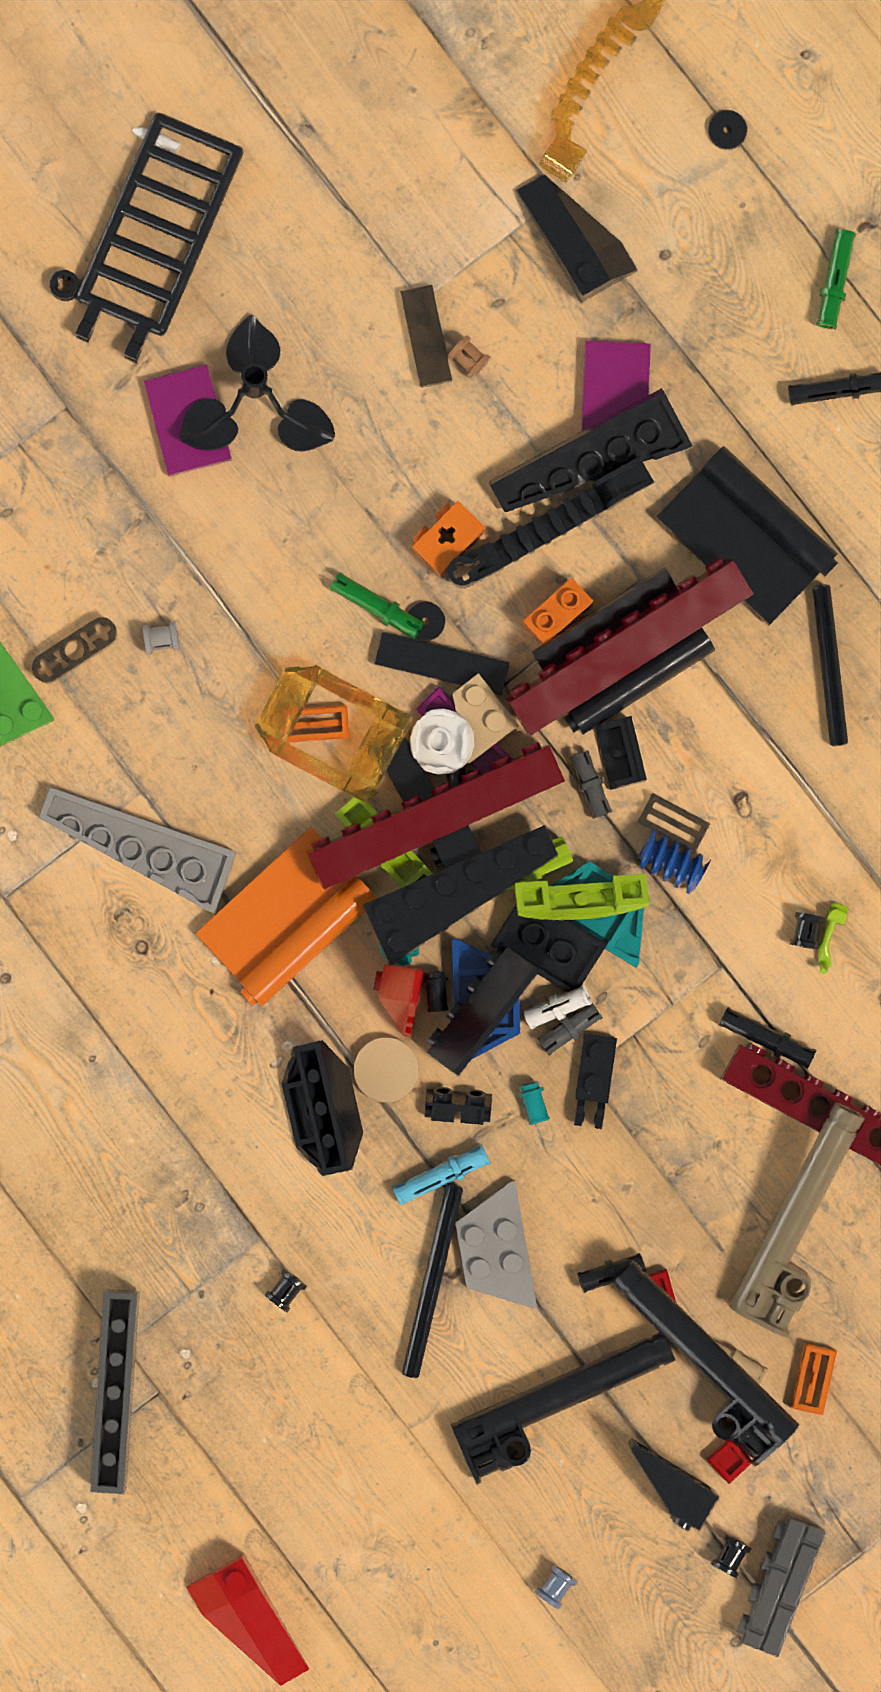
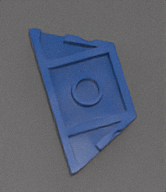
[452,939,520,1059]

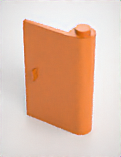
[195,827,377,1006]

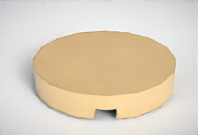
[354,1038,419,1102]

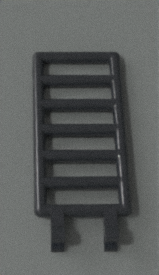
[75,113,244,364]

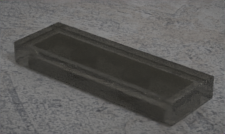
[400,285,452,388]

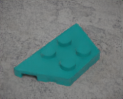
[550,861,644,968]

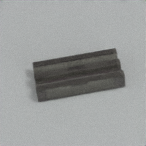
[637,793,710,853]

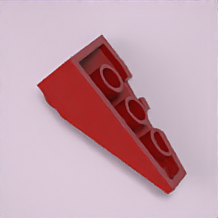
[373,965,423,1038]
[187,1553,310,1686]

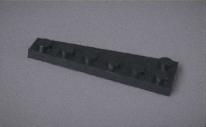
[489,388,693,513]
[363,825,558,965]

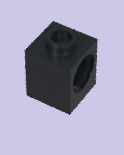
[429,825,481,869]

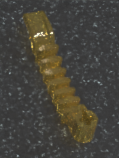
[539,0,665,183]

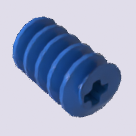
[637,828,711,894]

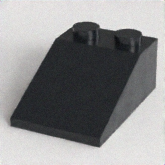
[628,1438,720,1532]

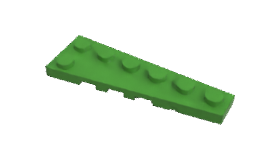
[0,641,55,747]

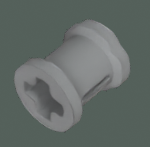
[143,622,180,655]

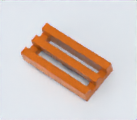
[282,705,350,743]
[790,1343,837,1415]

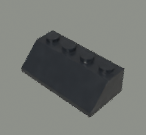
[426,947,540,1077]

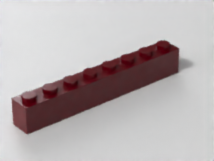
[506,557,753,736]
[306,741,565,890]

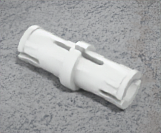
[524,985,592,1029]

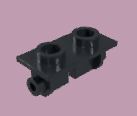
[425,1087,492,1125]

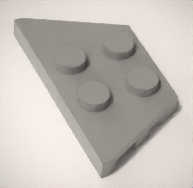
[455,1181,537,1308]

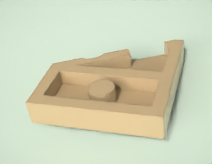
[453,673,519,764]

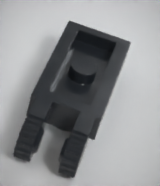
[574,1034,617,1129]

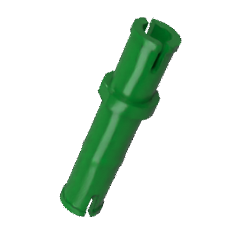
[816,229,856,330]
[330,572,425,639]

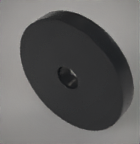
[708,110,747,150]
[408,602,445,641]

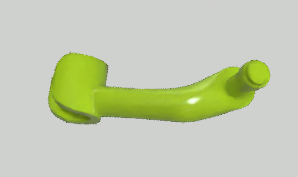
[818,903,848,974]

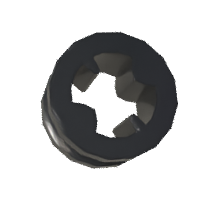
[50,270,80,302]

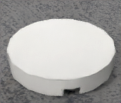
[410,709,474,775]

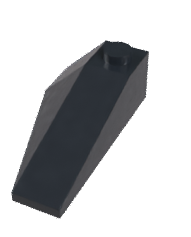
[516,174,638,303]

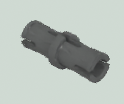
[569,750,612,819]
[537,1003,603,1056]

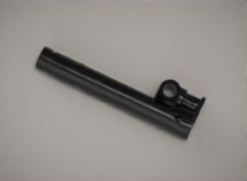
[610,1260,799,1467]
[451,1332,676,1485]

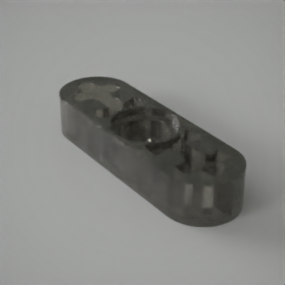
[32,617,118,684]

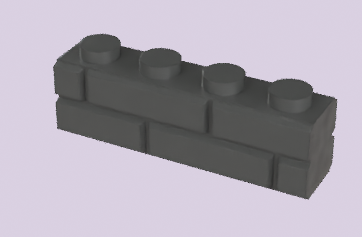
[736,1515,826,1657]

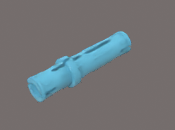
[392,1144,491,1206]

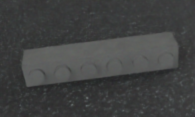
[90,1289,140,1494]

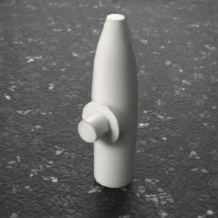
[132,127,181,153]

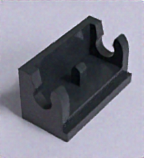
[595,716,647,790]

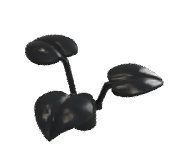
[179,315,335,452]

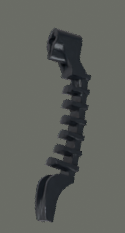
[448,457,655,589]

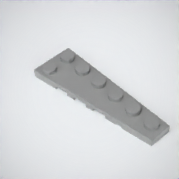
[39,787,237,914]

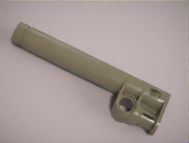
[729,1103,865,1337]

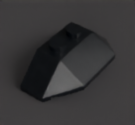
[282,1040,363,1176]

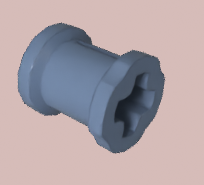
[535,1565,578,1609]

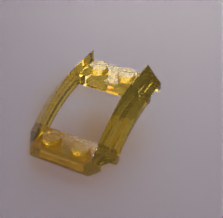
[255,665,413,804]

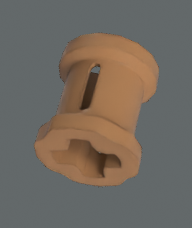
[448,335,491,379]

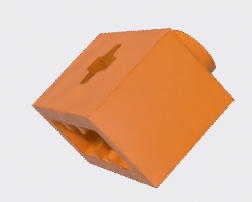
[412,501,486,578]
[522,577,594,646]

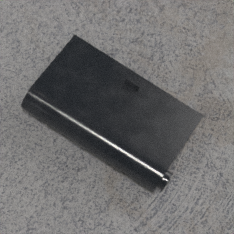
[656,446,838,626]
[532,567,715,735]

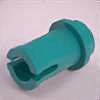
[518,1081,550,1125]

